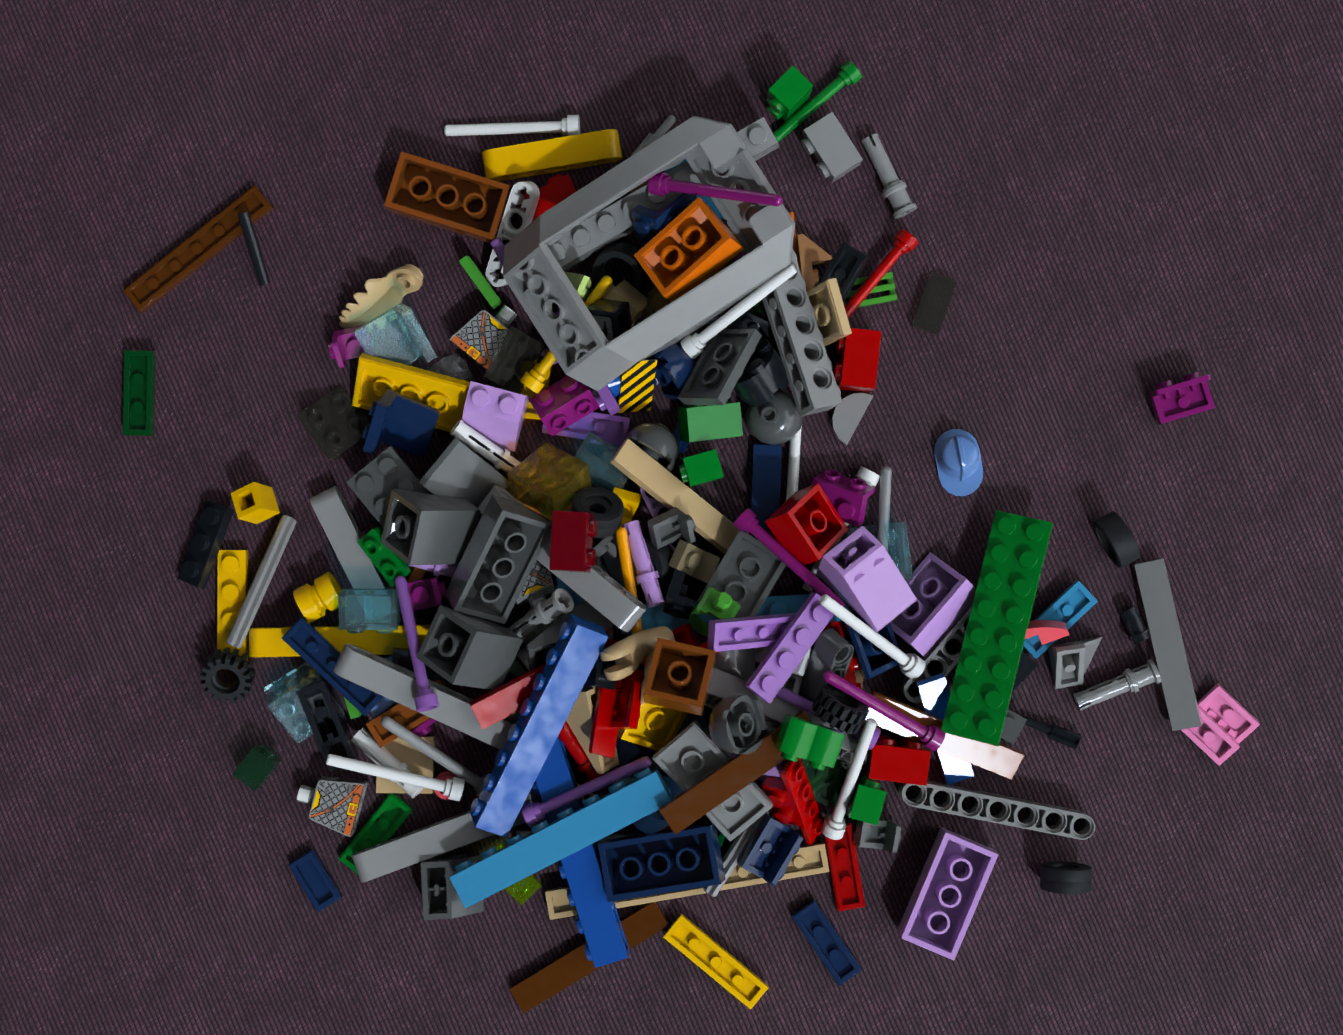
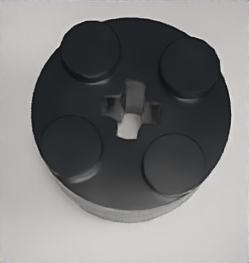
[733,339,789,407]

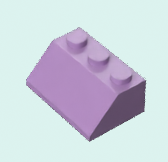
[890,552,976,658]

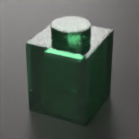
[233,744,281,792]

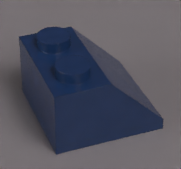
[843,616,899,680]

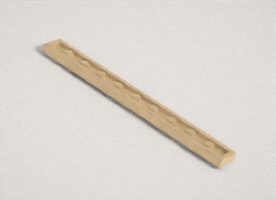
[545,842,829,920]

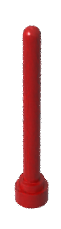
[844,229,918,318]

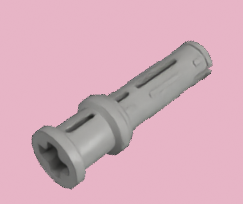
[861,133,918,219]
[508,588,574,638]
[1073,659,1161,711]

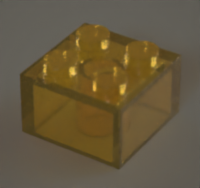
[507,442,592,521]

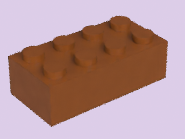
[384,151,512,243]

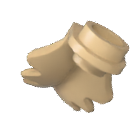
[339,264,423,333]

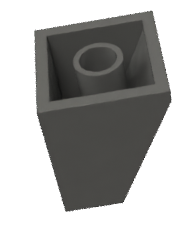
[419,438,514,517]
[381,489,480,566]
[416,605,523,690]

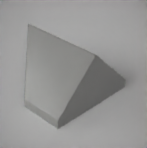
[1048,637,1102,689]

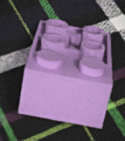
[816,526,917,633]

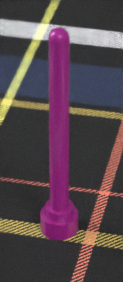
[648,172,783,206]
[733,508,845,608]
[823,671,946,751]

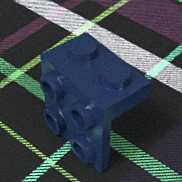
[631,193,697,249]
[362,389,439,457]

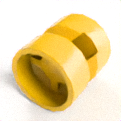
[293,572,346,623]

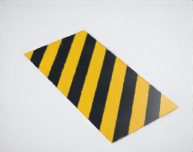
[618,360,657,413]

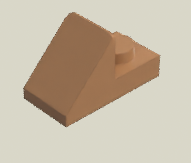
[796,234,833,291]

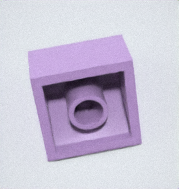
[462,381,529,452]

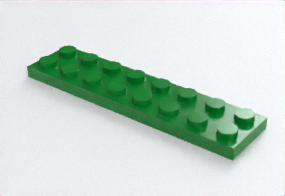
[941,510,1053,747]

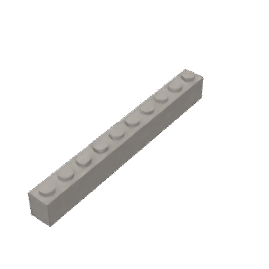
[549,117,779,271]

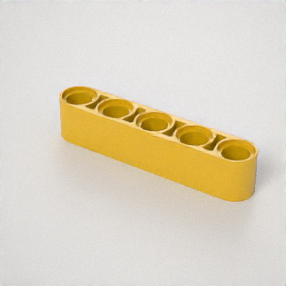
[482,129,622,182]

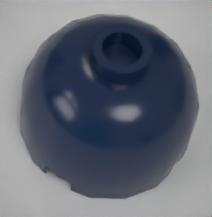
[642,344,695,400]

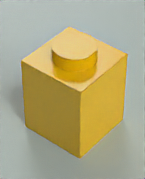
[231,482,280,524]

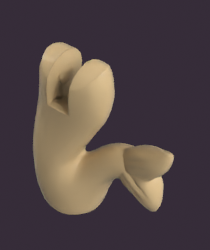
[600,626,676,704]

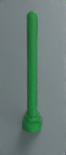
[773,60,862,143]

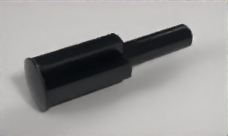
[1025,717,1081,750]

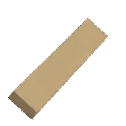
[610,439,740,554]

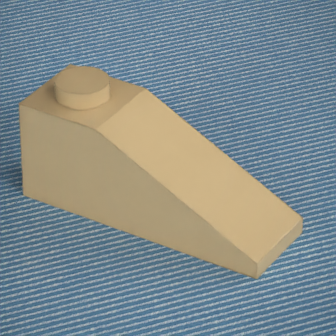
[566,688,619,774]

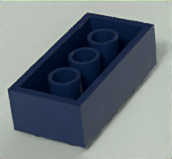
[598,823,725,902]

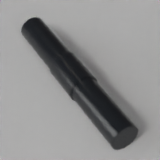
[238,212,270,286]

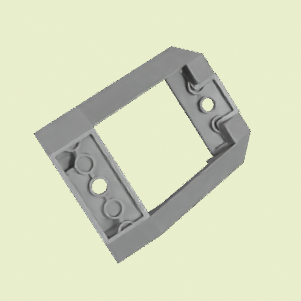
[503,116,795,391]

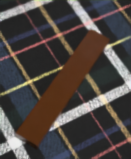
[122,185,274,313]
[658,710,812,835]
[509,902,669,1013]

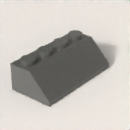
[445,494,552,624]

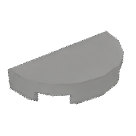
[831,393,873,446]

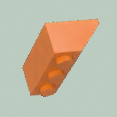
[634,197,744,302]

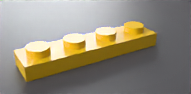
[217,550,248,662]
[663,913,769,1010]

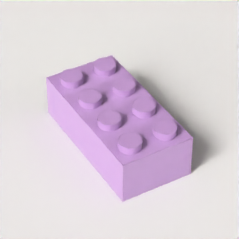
[897,827,999,960]

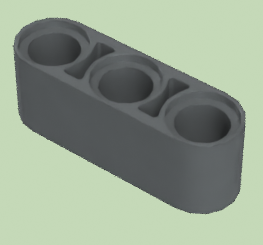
[800,629,854,702]

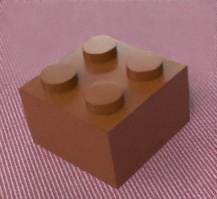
[643,638,716,716]

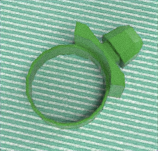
[689,587,741,637]

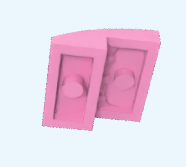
[1181,683,1260,766]

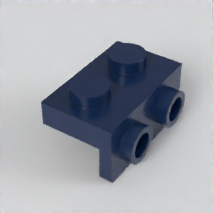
[737,814,803,887]

